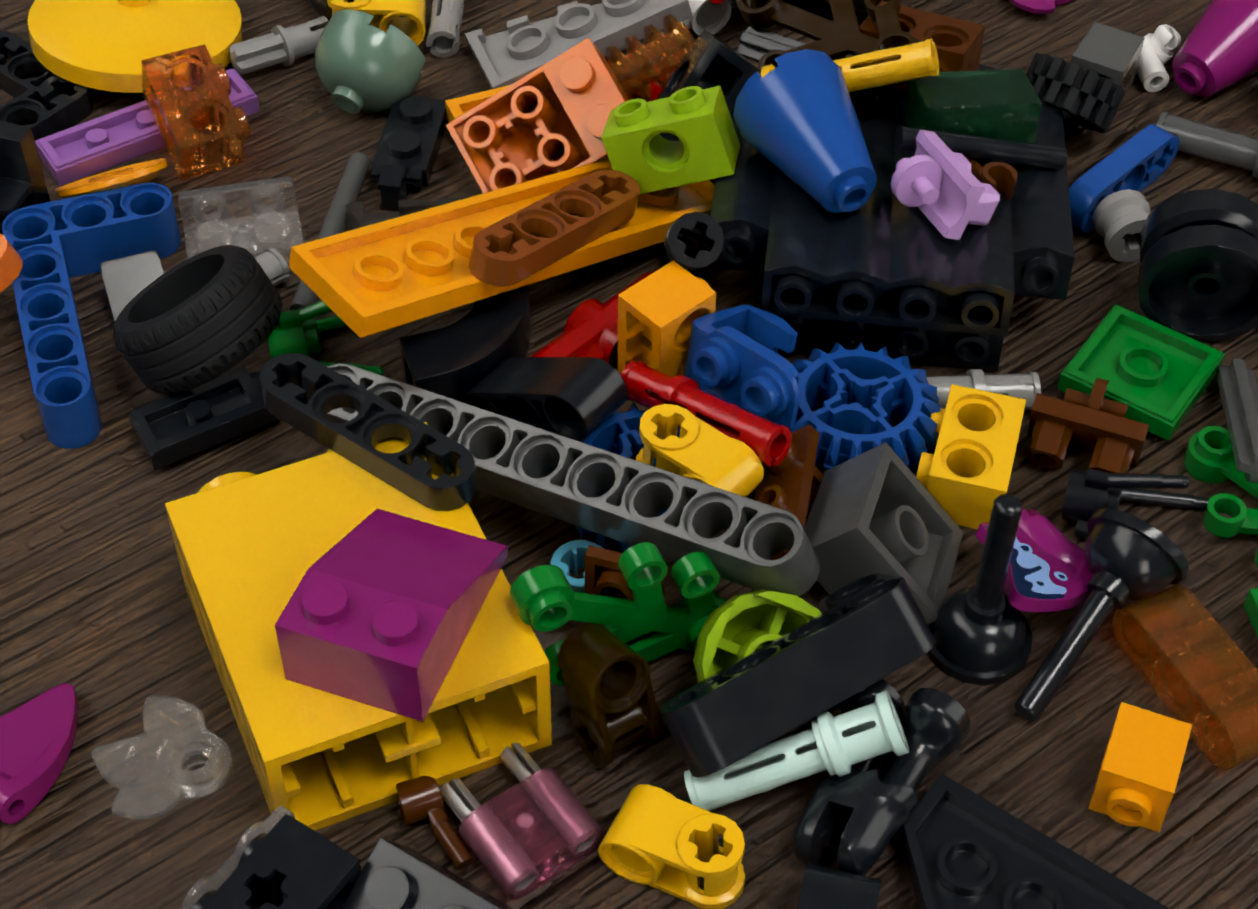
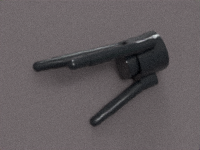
[1062,468,1210,581]

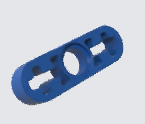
[1069,124,1179,233]

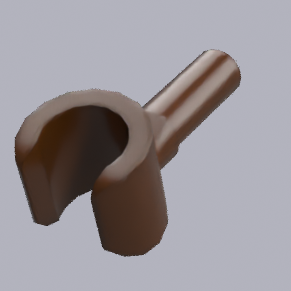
[966,158,1018,200]
[396,776,473,870]

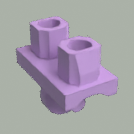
[891,130,1000,240]

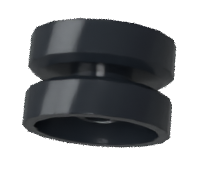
[1138,189,1258,342]

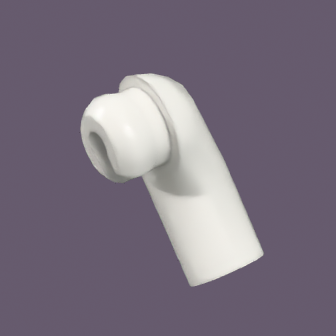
[1137,24,1181,92]

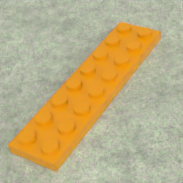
[289,159,715,338]

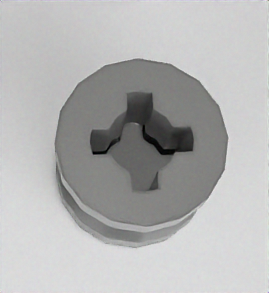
[1092,189,1151,263]

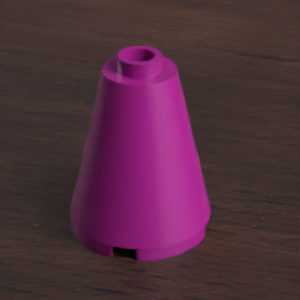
[1172,0,1258,97]

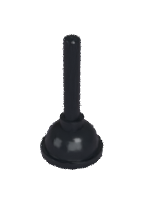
[927,494,1032,686]
[1015,508,1189,721]

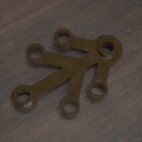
[736,0,920,86]

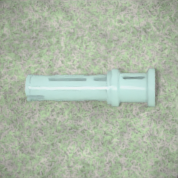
[684,691,909,811]

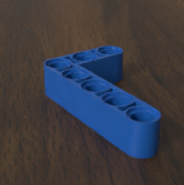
[2,182,181,449]

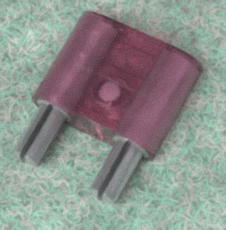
[441,743,605,900]

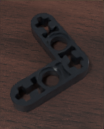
[0,31,93,141]

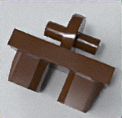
[1028,377,1149,473]

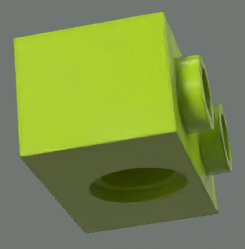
[601,85,740,195]

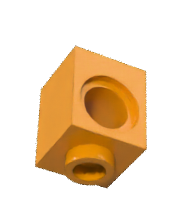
[1088,702,1193,832]

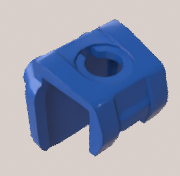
[684,305,800,433]

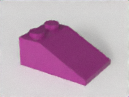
[275,509,508,722]

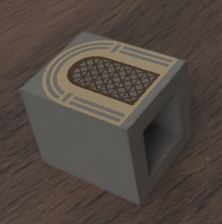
[1071,22,1145,95]

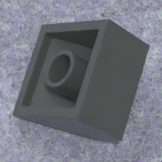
[804,442,963,624]

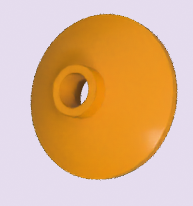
[55,158,168,199]

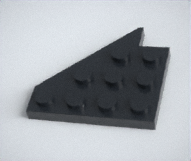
[900,773,1170,909]

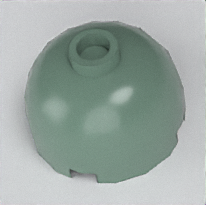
[315,9,426,114]

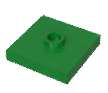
[1057,304,1225,441]

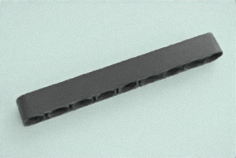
[324,363,820,596]

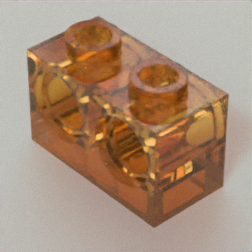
[141,44,250,180]

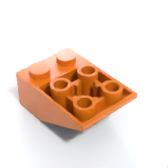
[446,37,628,193]

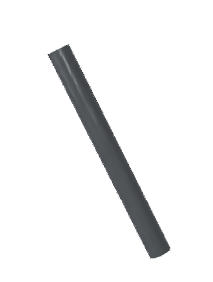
[289,152,371,310]

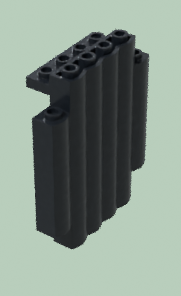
[706,64,1075,371]

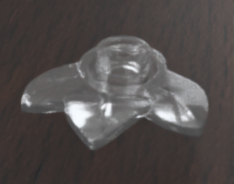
[91,695,233,820]

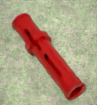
[620,361,792,467]

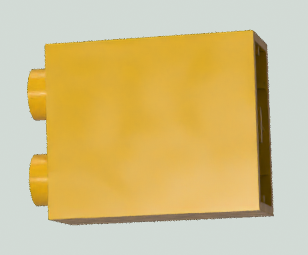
[165,422,552,831]

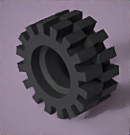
[1016,53,1126,133]

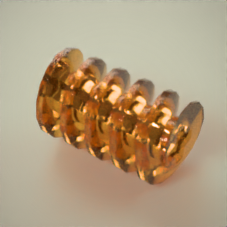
[606,14,695,102]

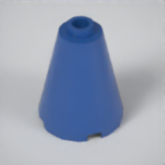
[733,49,877,213]

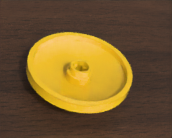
[27,0,242,93]

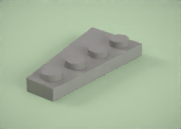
[464,0,693,89]

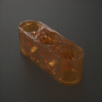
[1112,584,1258,770]

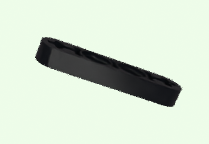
[259,353,477,511]

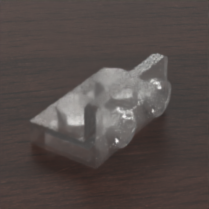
[178,176,304,266]

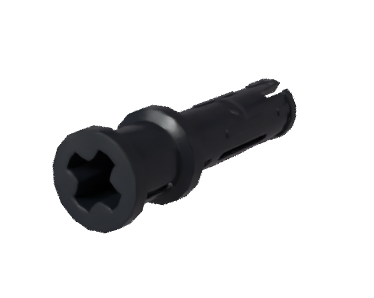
[664,212,724,271]

